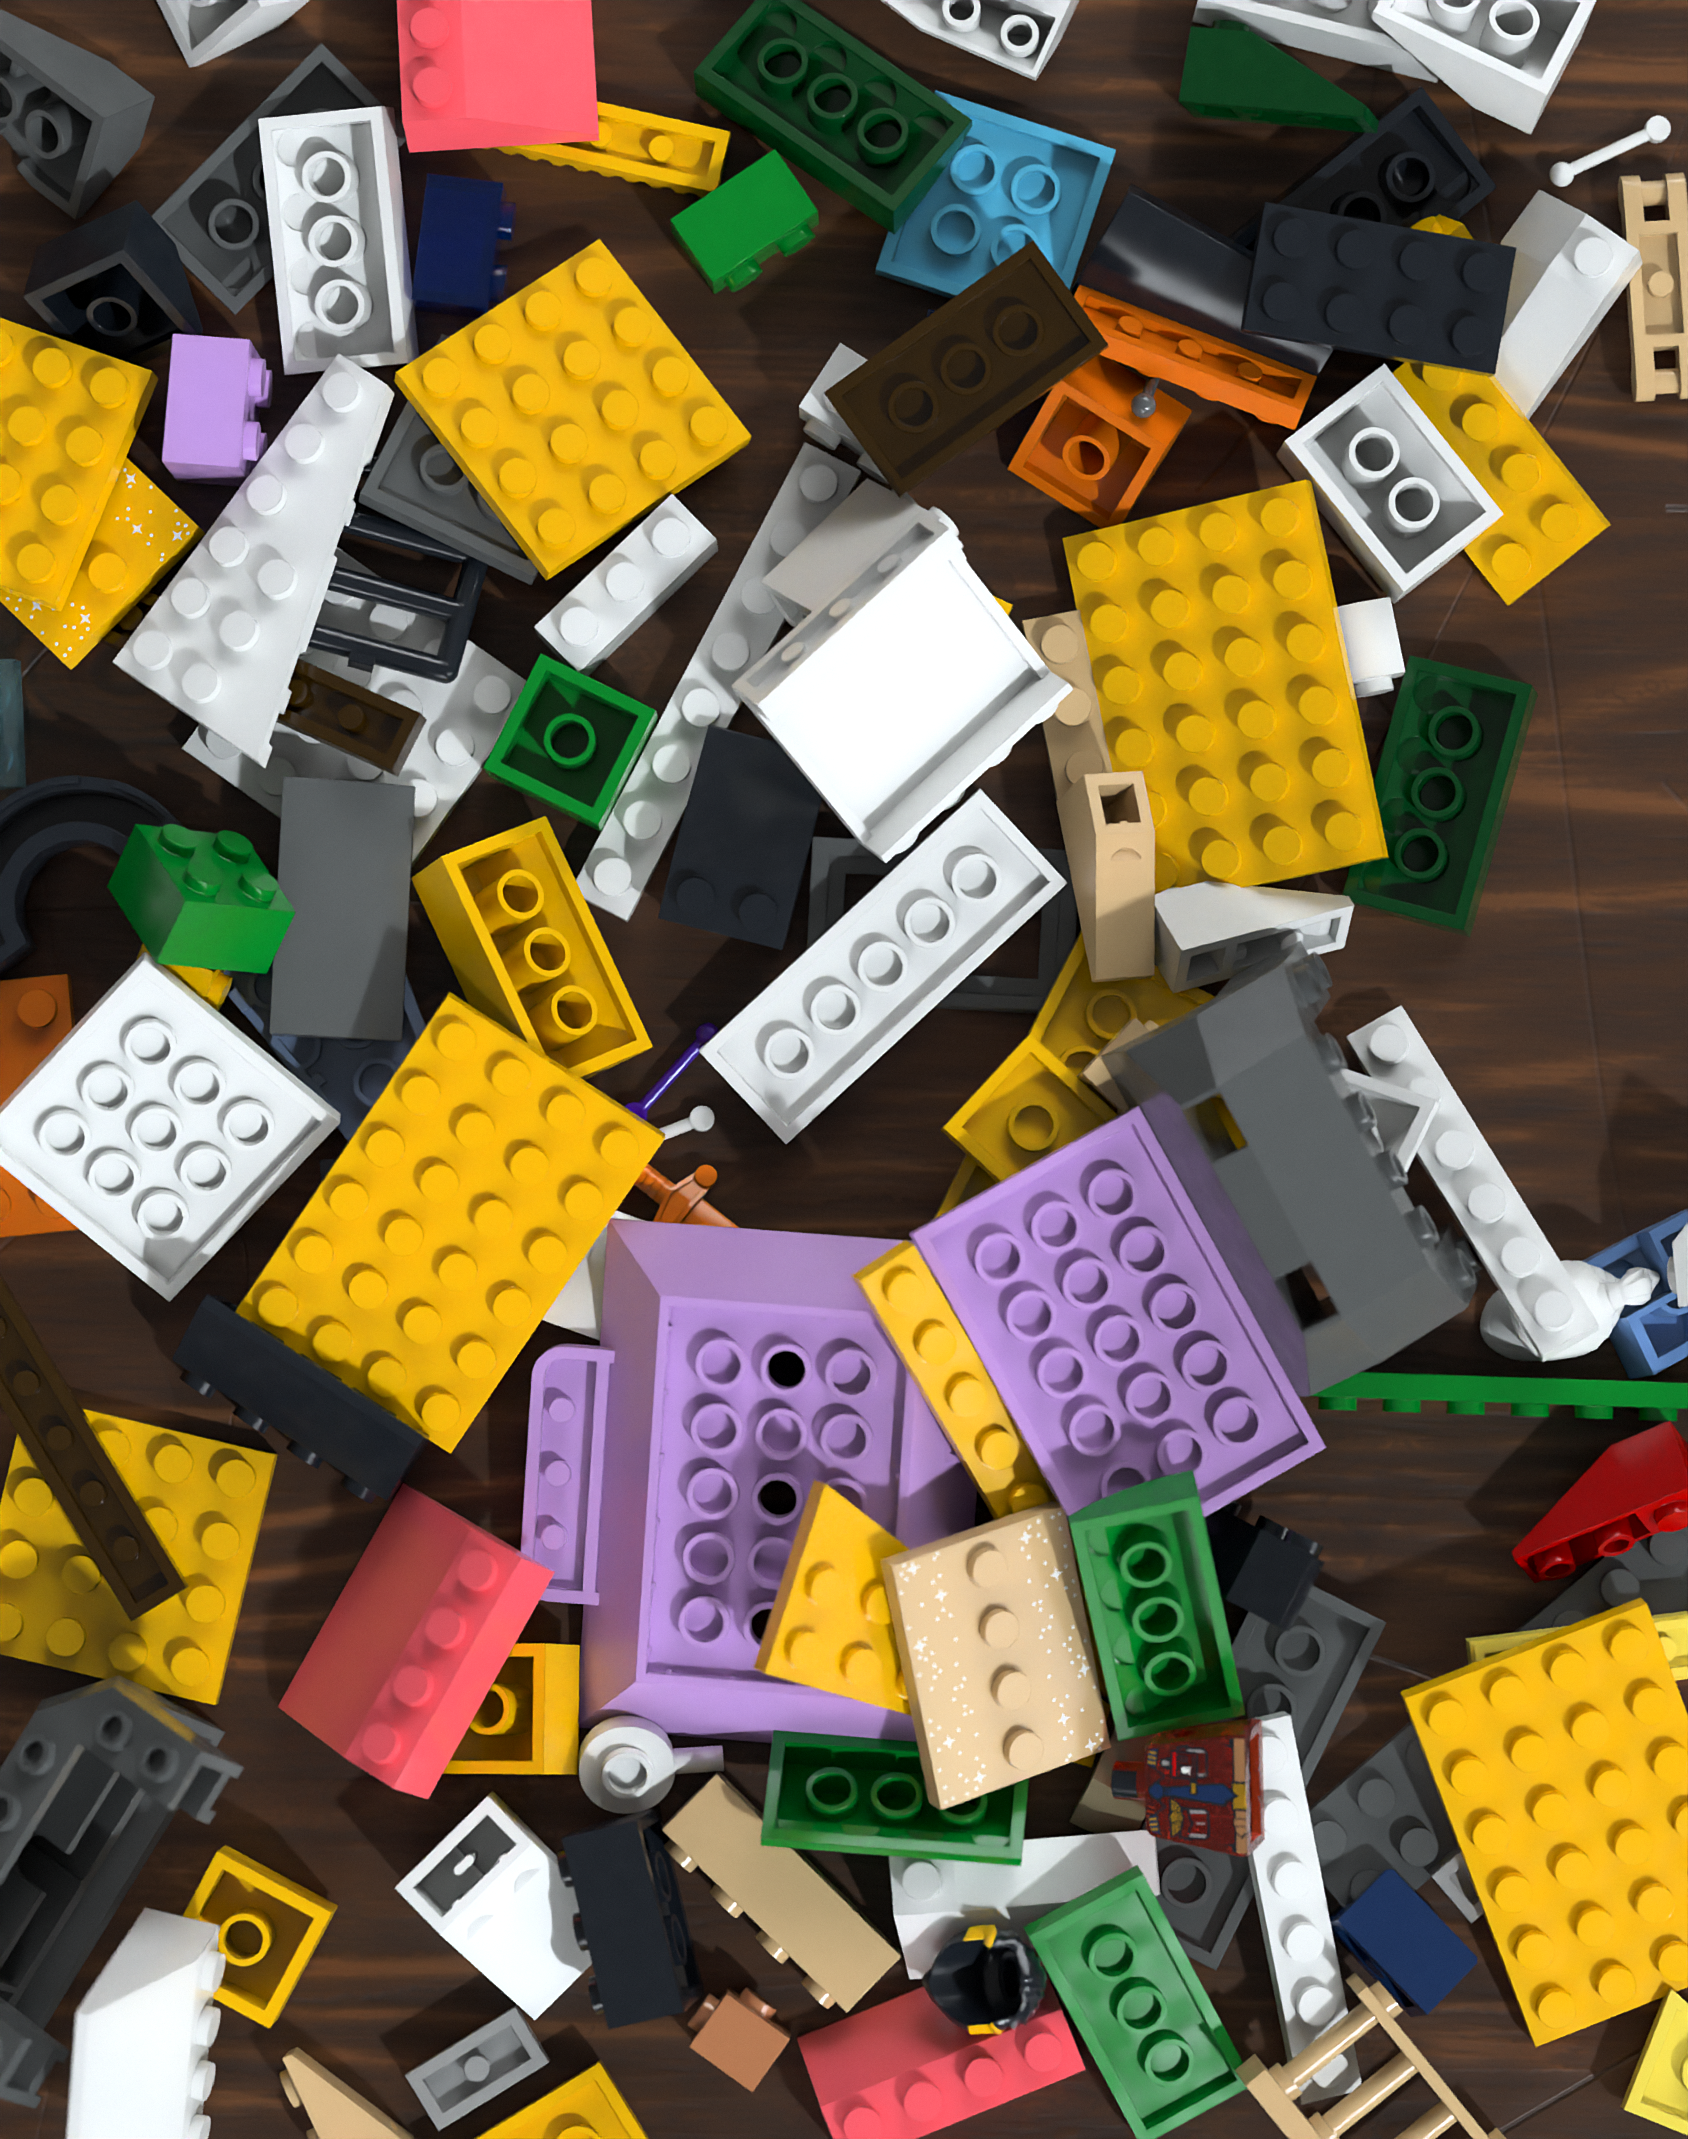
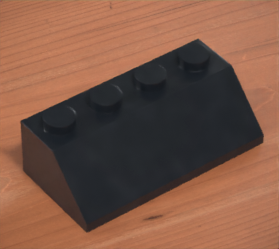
[172,1294,430,1504]

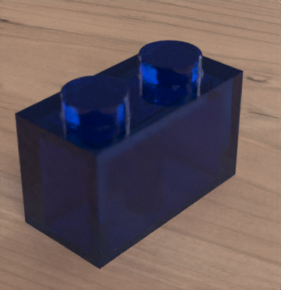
[411,173,516,318]

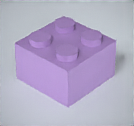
[162,334,273,487]

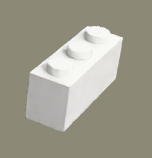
[534,494,718,676]

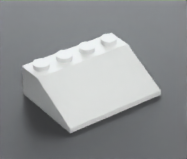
[66,1908,225,2139]

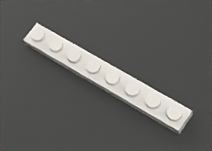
[576,442,861,922]

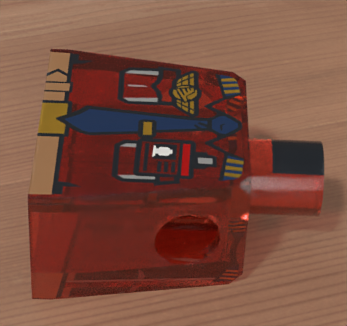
[1111,1719,1265,1857]

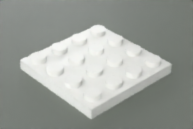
[182,547,527,867]
[0,952,340,1302]

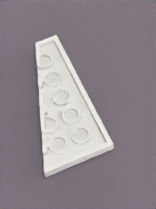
[112,353,394,768]

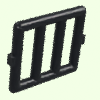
[308,453,488,684]

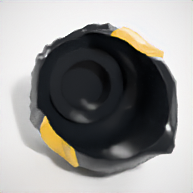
[922,1925,1047,2035]

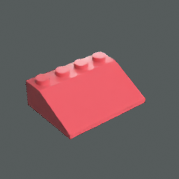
[397,0,599,153]
[278,1483,555,1800]

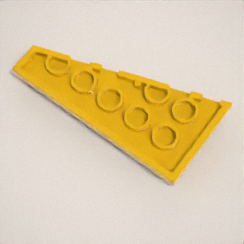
[753,1480,1111,1767]

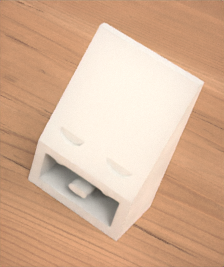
[395,1790,592,2020]

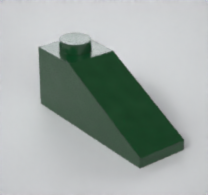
[1178,20,1379,134]

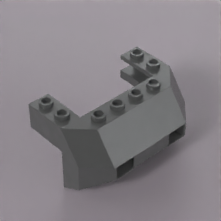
[1101,941,1483,1396]
[0,1676,244,2108]

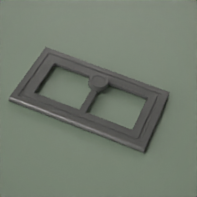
[807,836,1077,1014]

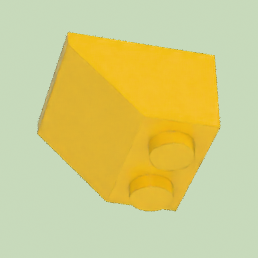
[443,1643,580,1775]

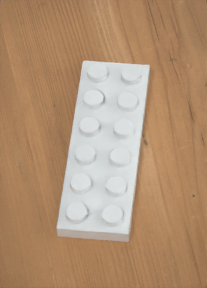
[699,788,1068,1144]

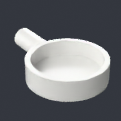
[578,1715,724,1814]

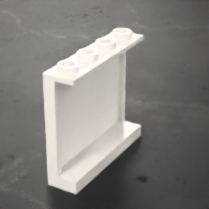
[732,511,1073,863]

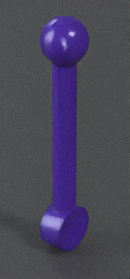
[625,1022,719,1121]

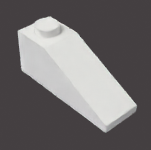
[1154,881,1354,993]

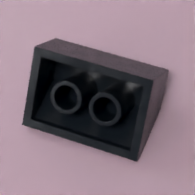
[557,1806,705,2030]

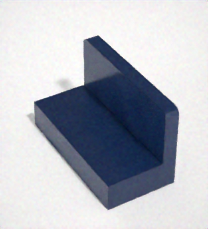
[1329,1869,1478,2017]

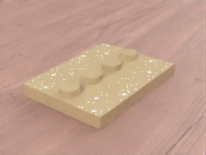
[880,1501,1111,1810]

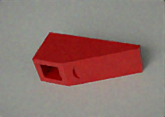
[1512,1421,1688,1583]

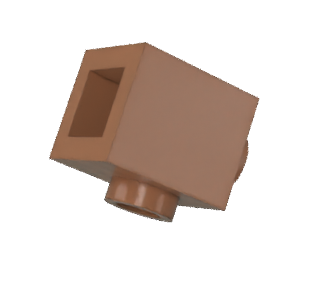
[687,1987,791,2092]

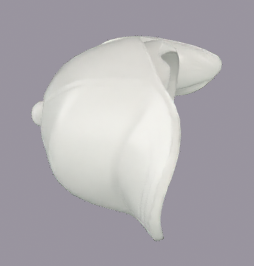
[1480,1260,1660,1361]

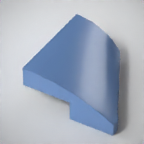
[1582,1209,1688,1379]

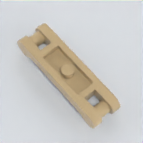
[1618,173,1688,402]

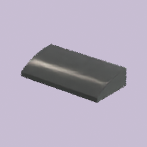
[151,43,406,315]
[269,776,416,1042]

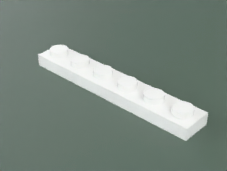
[1346,1005,1599,1362]
[1222,1711,1362,2105]

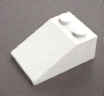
[1371,0,1596,135]

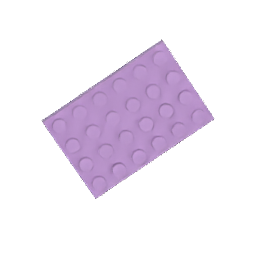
[909,1106,1326,1524]

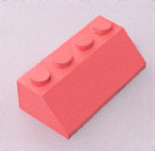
[797,1948,1086,2139]

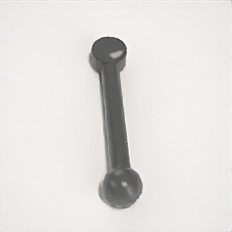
[1131,376,1160,418]

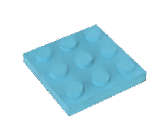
[875,90,1116,299]

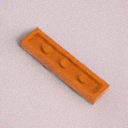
[1074,284,1317,430]

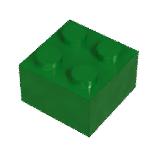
[483,654,658,832]
[107,824,296,974]

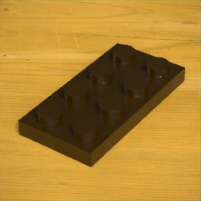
[824,240,1109,498]

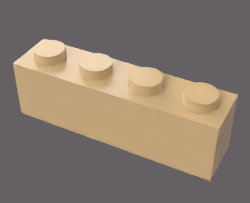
[662,1771,901,2012]

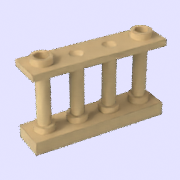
[1235,1972,1506,2139]

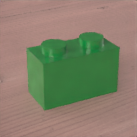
[670,149,819,294]

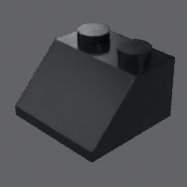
[23,200,203,366]

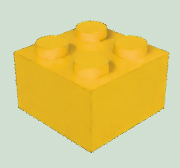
[183,1845,338,2029]

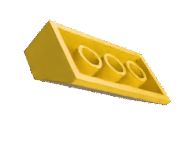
[411,816,653,1081]

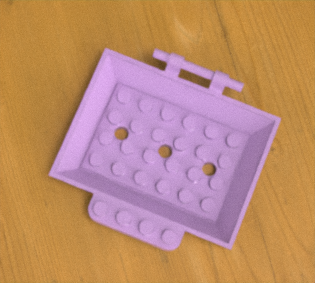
[521,1219,977,1743]

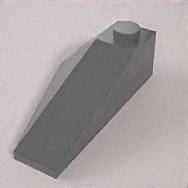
[0,9,155,220]

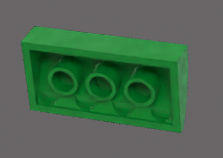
[1068,1470,1246,1741]
[761,1730,1029,1866]

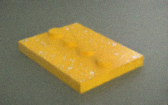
[0,457,205,670]

